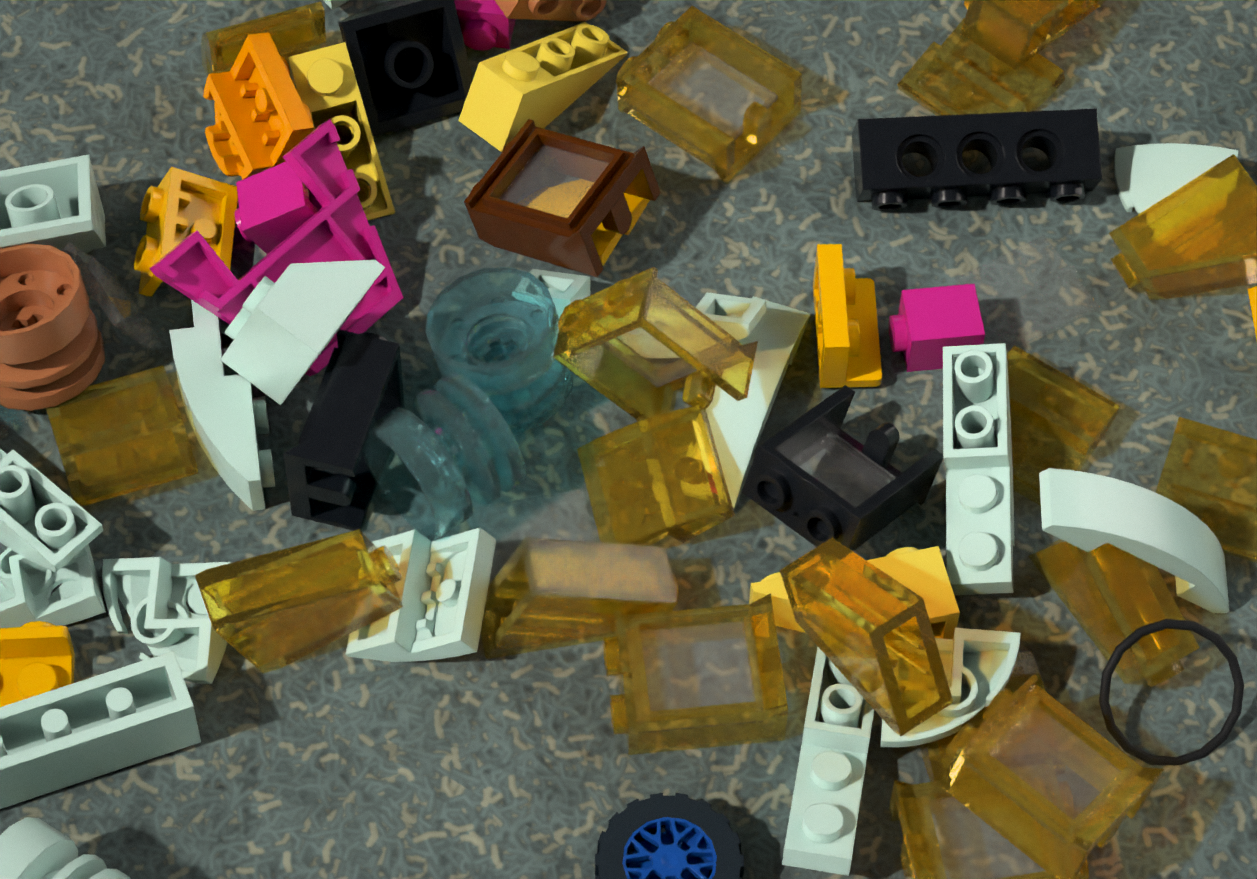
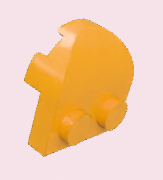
[203,32,314,180]

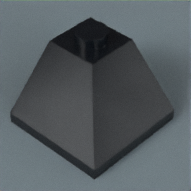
[338,0,473,137]

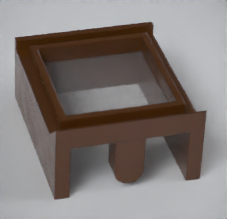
[464,119,661,277]

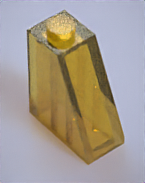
[1109,154,1257,300]
[195,530,403,674]
[481,537,678,659]
[780,538,953,736]
[1028,539,1200,687]

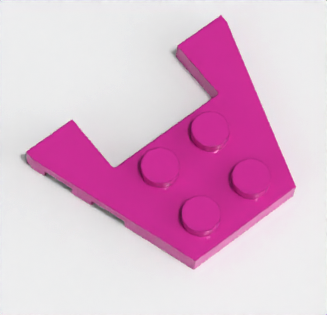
[149,119,404,376]

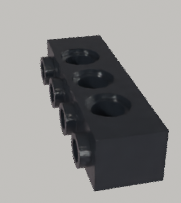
[852,109,1102,211]

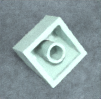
[0,154,106,257]
[220,260,385,405]

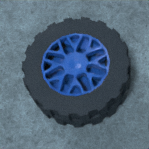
[595,793,744,879]

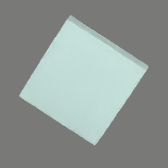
[345,528,496,662]

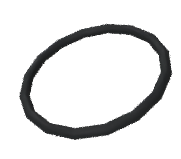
[1099,619,1244,766]

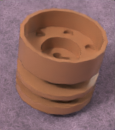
[0,243,105,411]

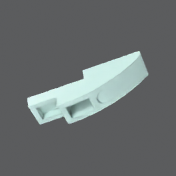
[169,300,275,511]
[943,343,1015,595]
[0,449,103,572]
[782,629,885,876]

